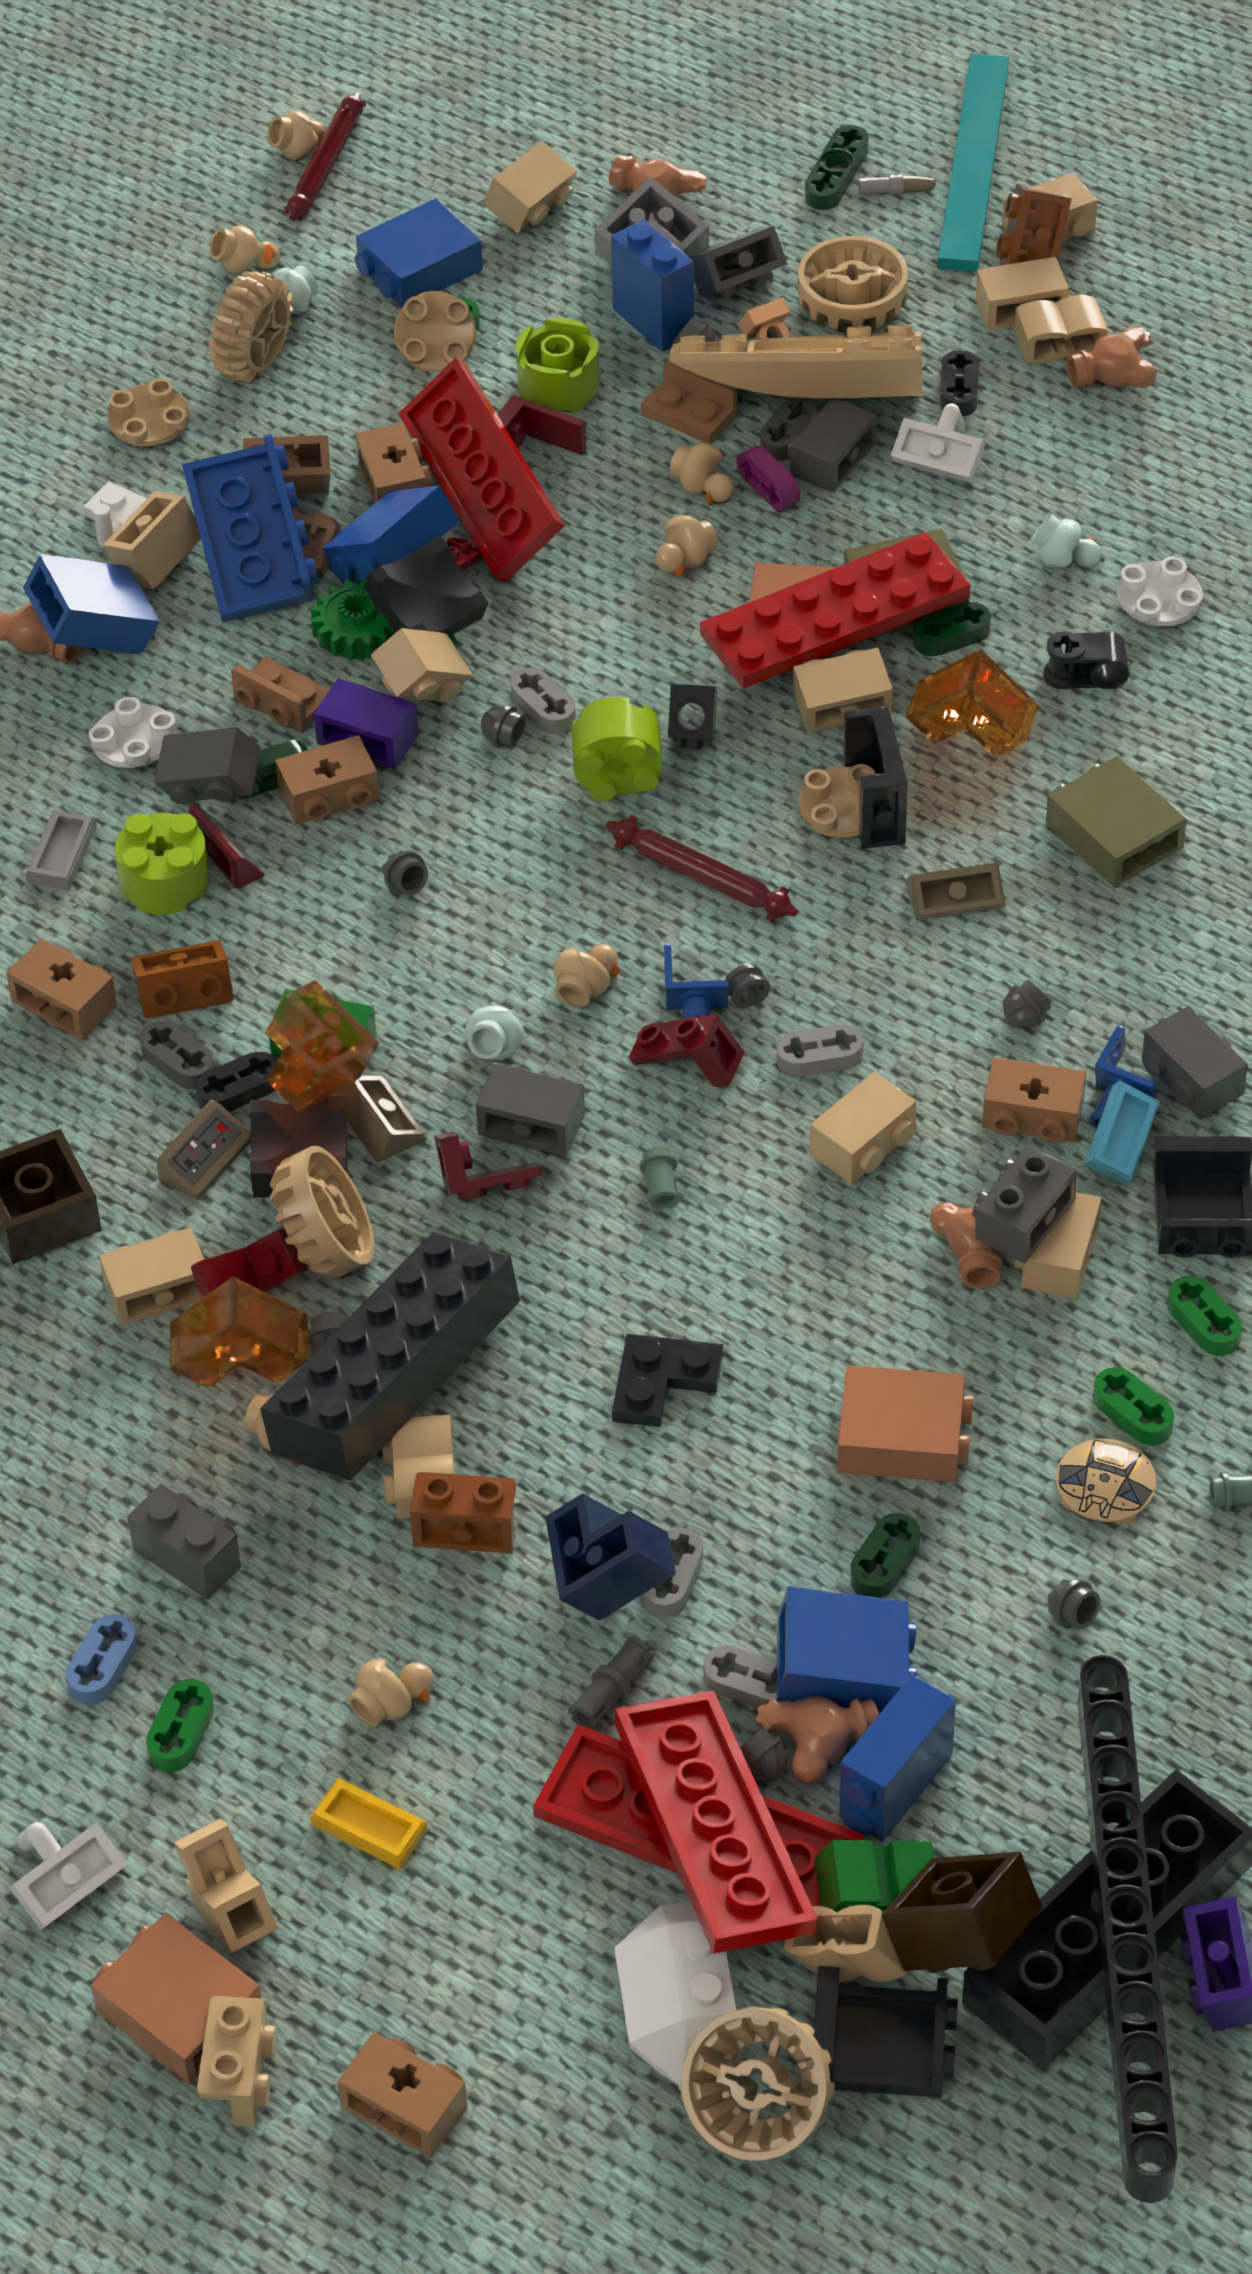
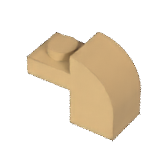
[174,1818,278,1953]

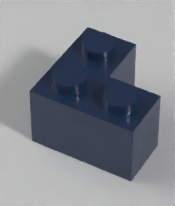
[545,1493,676,1620]

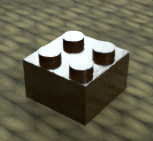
[0,1128,102,1264]
[881,1851,1043,1973]

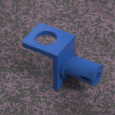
[664,944,729,1019]
[1089,1025,1156,1129]

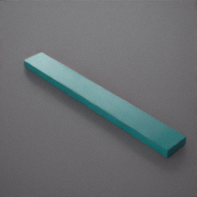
[938,54,1009,272]

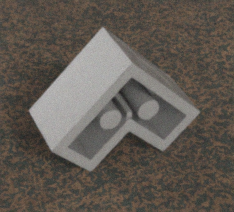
[595,176,709,266]

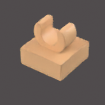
[738,297,790,339]

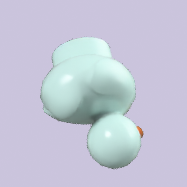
[272,266,318,314]
[1030,514,1101,568]
[465,1006,524,1061]

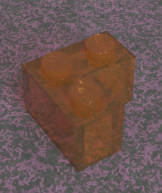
[905,649,1039,756]
[265,980,380,1113]
[170,1277,309,1386]

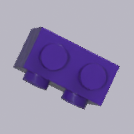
[314,678,419,769]
[1180,1896,1252,2032]

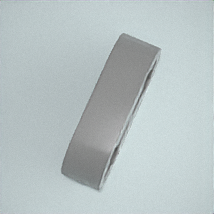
[510,668,576,734]
[777,1025,864,1077]
[641,1528,703,1618]
[704,1645,782,1708]

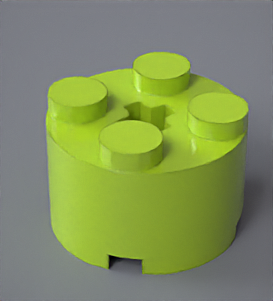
[516,318,600,413]
[571,697,662,801]
[115,813,209,915]

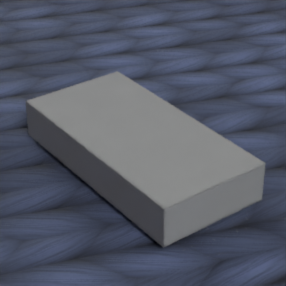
[25,810,97,891]

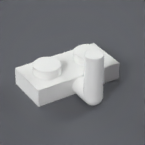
[890,404,985,483]
[84,482,147,549]
[9,1822,128,1930]

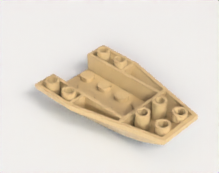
[669,325,922,399]

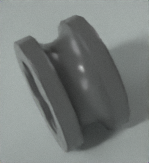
[725,963,770,1009]

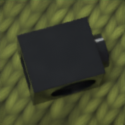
[668,684,718,748]

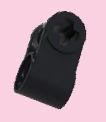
[1043,631,1130,689]

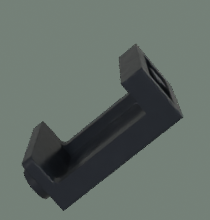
[843,707,908,849]
[1153,1136,1252,1258]
[813,1967,958,2098]

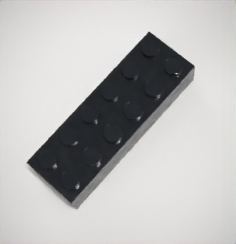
[260,1232,520,1481]
[962,1769,1252,2070]

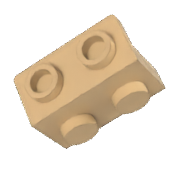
[197,1996,277,2126]

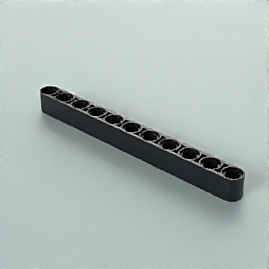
[1077,1655,1178,2203]

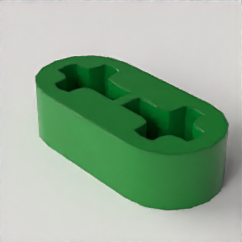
[1168,1276,1242,1356]
[1093,1367,1174,1445]
[146,1679,214,1772]

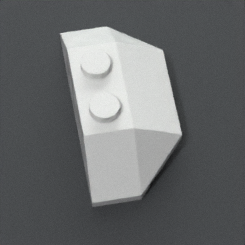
[614,1901,742,2091]

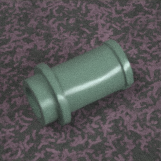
[639,1147,680,1209]
[1209,1472,1252,1512]

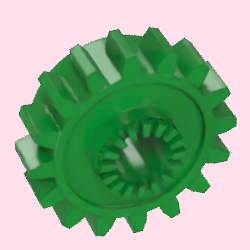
[311,578,395,660]

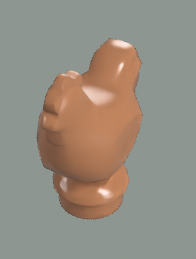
[609,155,707,198]
[1067,328,1157,388]
[0,601,85,664]
[930,1203,1004,1289]
[755,1695,879,1784]

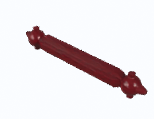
[284,93,366,221]
[606,815,799,922]

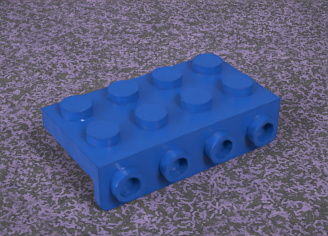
[182,434,319,622]

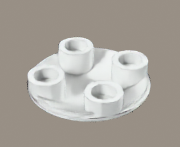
[1117,556,1203,626]
[89,697,178,768]

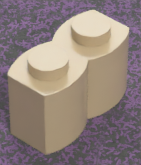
[1014,295,1108,364]
[382,1415,454,1519]
[784,1905,908,1982]

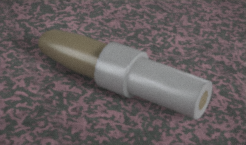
[858,175,936,195]

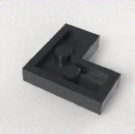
[612,1333,723,1427]

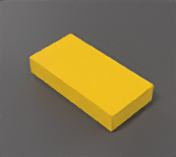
[310,1777,428,1869]

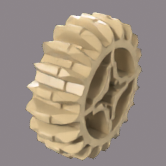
[209,271,293,383]

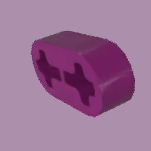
[736,445,801,512]

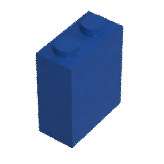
[355,198,483,307]
[611,219,695,352]
[322,486,460,583]
[23,554,159,654]
[776,1586,917,1714]
[839,1674,956,1842]

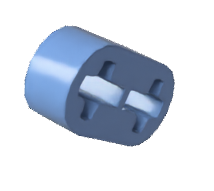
[66,1614,138,1705]

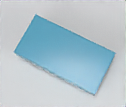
[1084,1080,1160,1185]

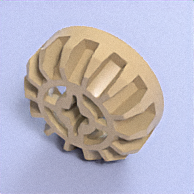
[798,236,908,332]
[270,1146,374,1278]
[681,2006,835,2161]

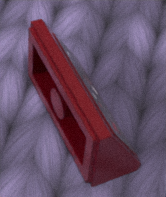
[188,803,265,889]

